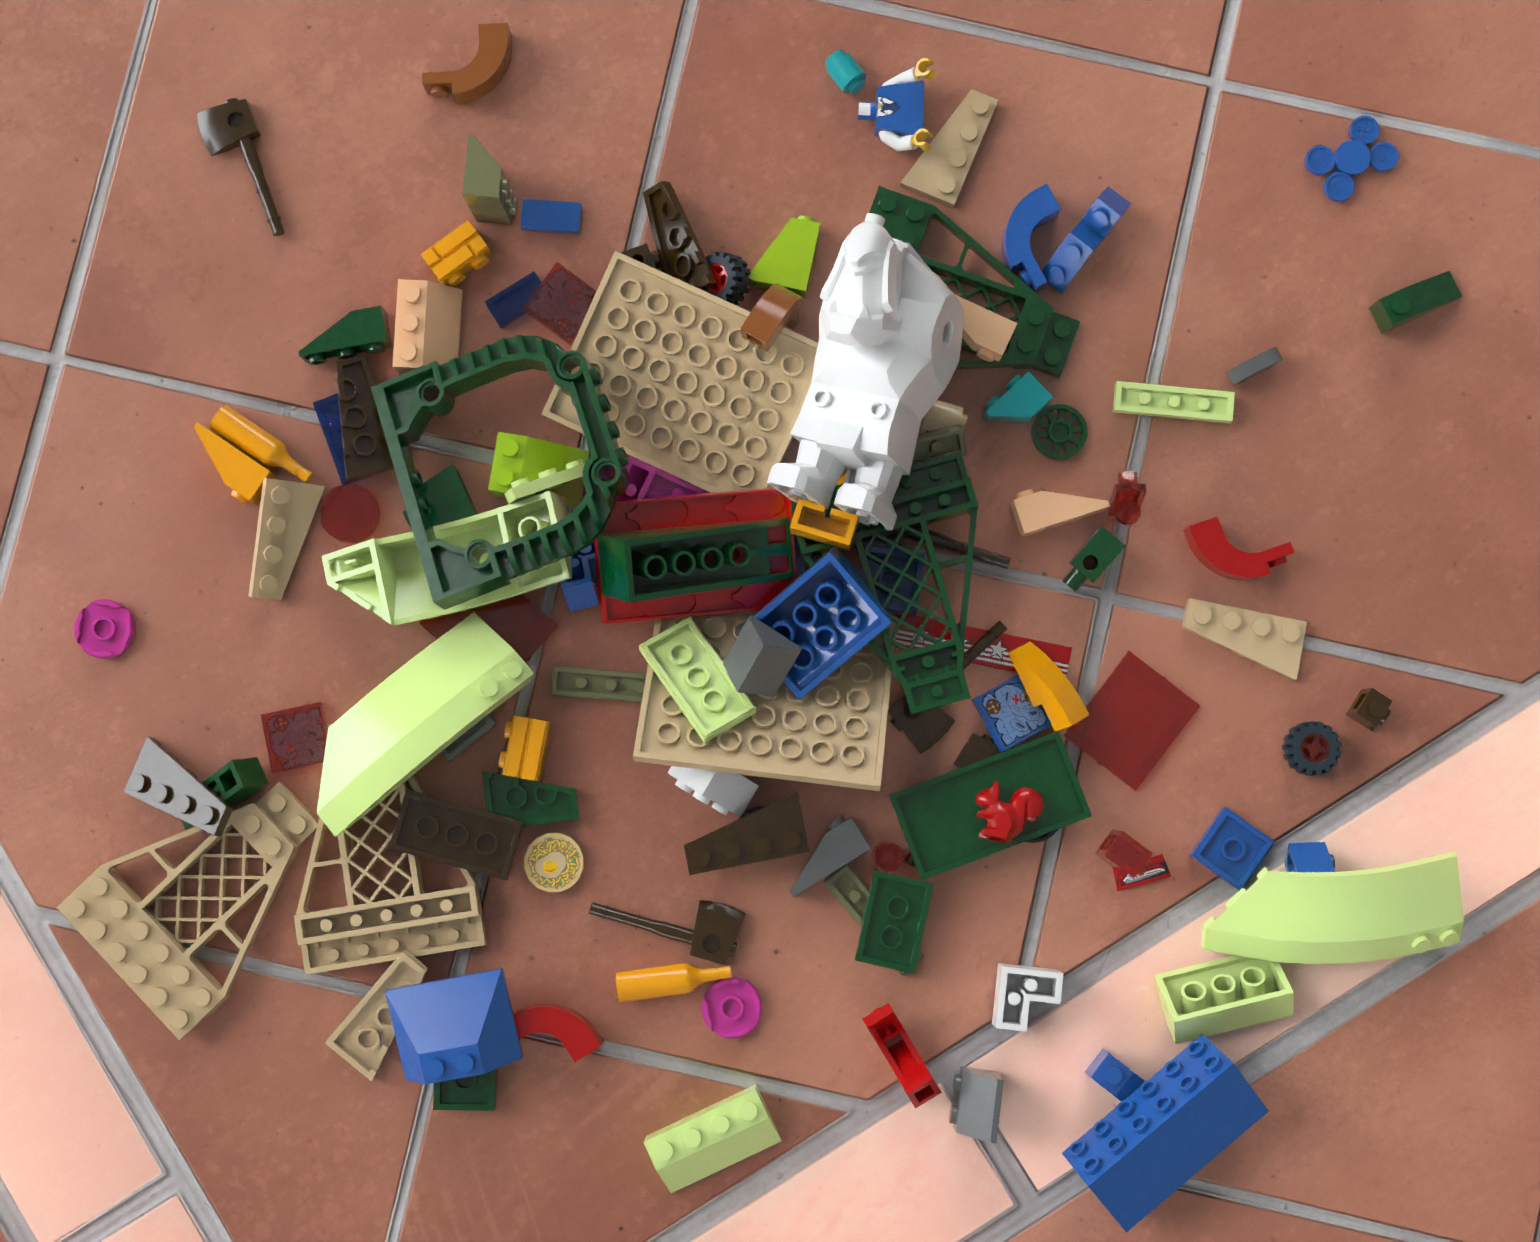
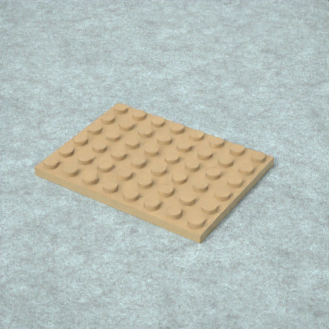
[541,251,818,493]
[633,610,896,791]

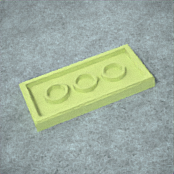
[639,617,756,743]

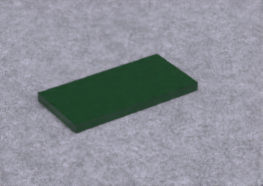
[889,731,1092,881]

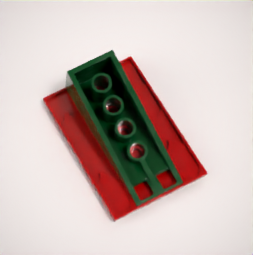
[594,488,797,624]

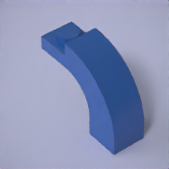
[1002,184,1061,293]

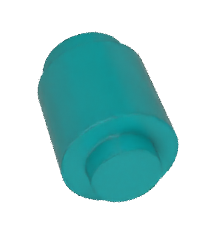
[825,49,867,94]

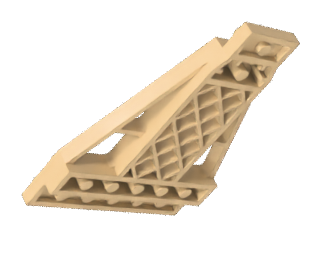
[294,724,487,975]
[56,782,318,1040]

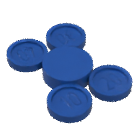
[1304,115,1399,202]

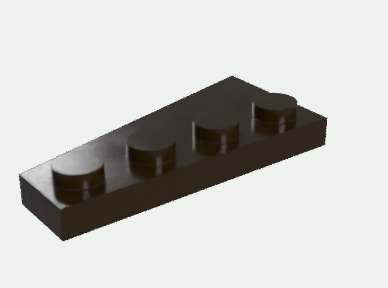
[336,354,394,483]
[684,792,809,875]

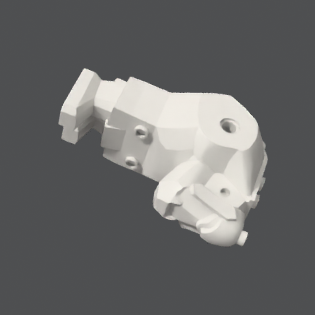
[767,213,963,530]

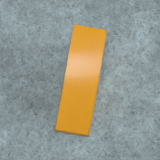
[1008,642,1089,731]

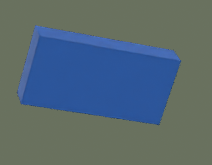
[520,199,582,234]

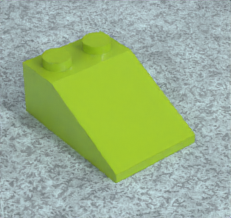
[488,432,590,509]

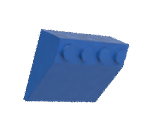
[739,546,892,700]

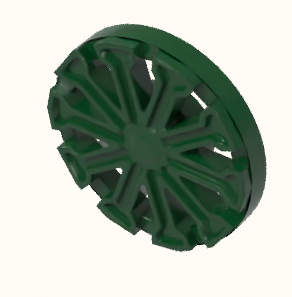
[1031,404,1087,460]

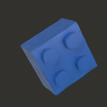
[860,545,925,617]

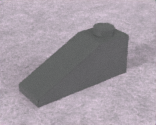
[790,815,871,897]

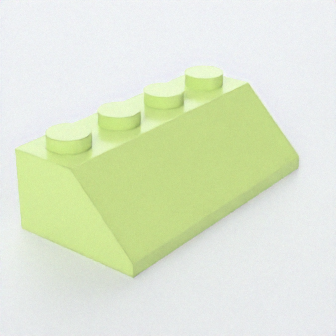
[1154,955,1294,1045]
[644,1084,782,1193]

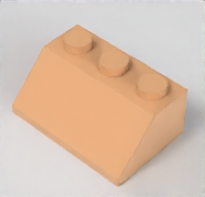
[392,279,463,375]

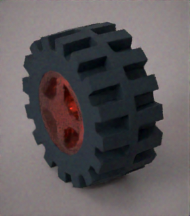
[1282,721,1342,775]

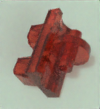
[1107,471,1146,525]

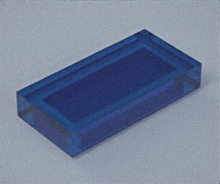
[485,271,543,328]

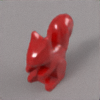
[975,781,1044,843]

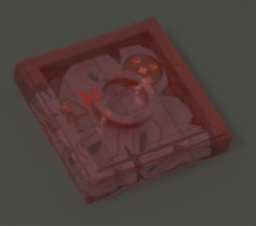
[522,262,597,345]
[261,702,327,773]

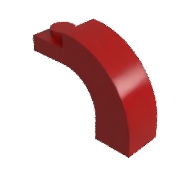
[1183,516,1295,580]
[513,1003,603,1062]
[862,1003,942,1108]

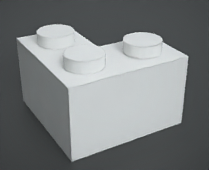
[668,766,759,817]
[992,963,1064,1032]

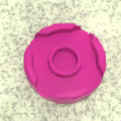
[74,599,136,659]
[702,977,762,1038]

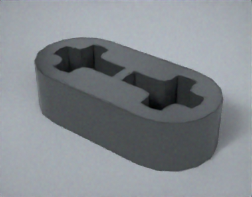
[1226,347,1283,386]

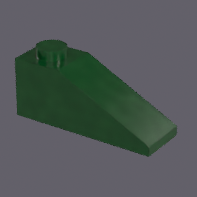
[1369,271,1462,334]
[181,757,269,830]

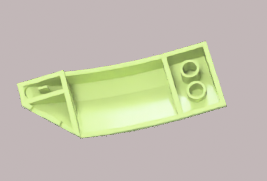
[322,491,572,626]
[317,612,534,837]
[1201,852,1464,964]

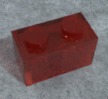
[1095,830,1153,878]

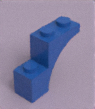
[1042,186,1131,294]

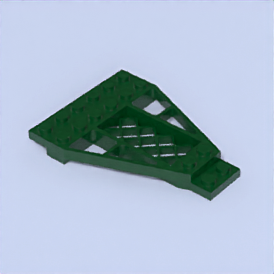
[869,186,1080,378]
[791,451,978,715]

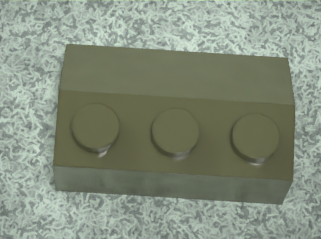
[462,135,518,224]

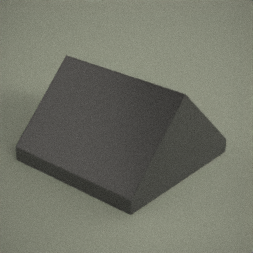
[723,615,803,697]

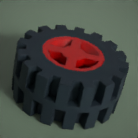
[703,252,751,306]

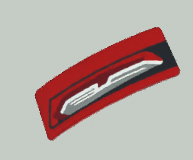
[1112,854,1171,891]

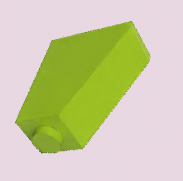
[748,216,820,299]

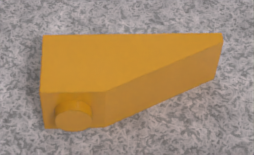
[194,422,278,505]

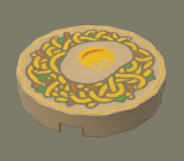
[524,833,584,893]

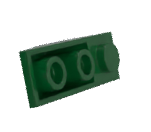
[298,305,393,365]

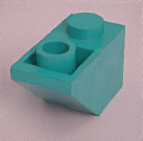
[983,371,1053,423]

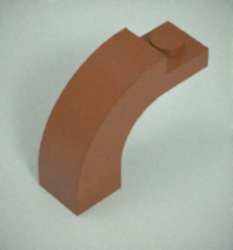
[422,23,512,104]
[741,283,805,352]

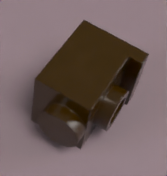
[1346,688,1392,731]

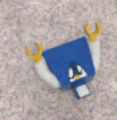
[858,58,936,152]

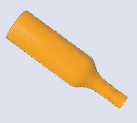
[210,405,313,483]
[616,963,732,1003]

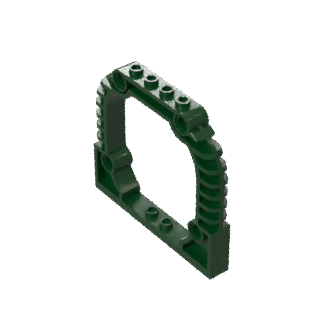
[371,335,629,610]

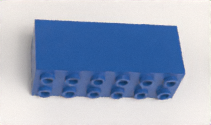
[1062,1034,1269,1233]

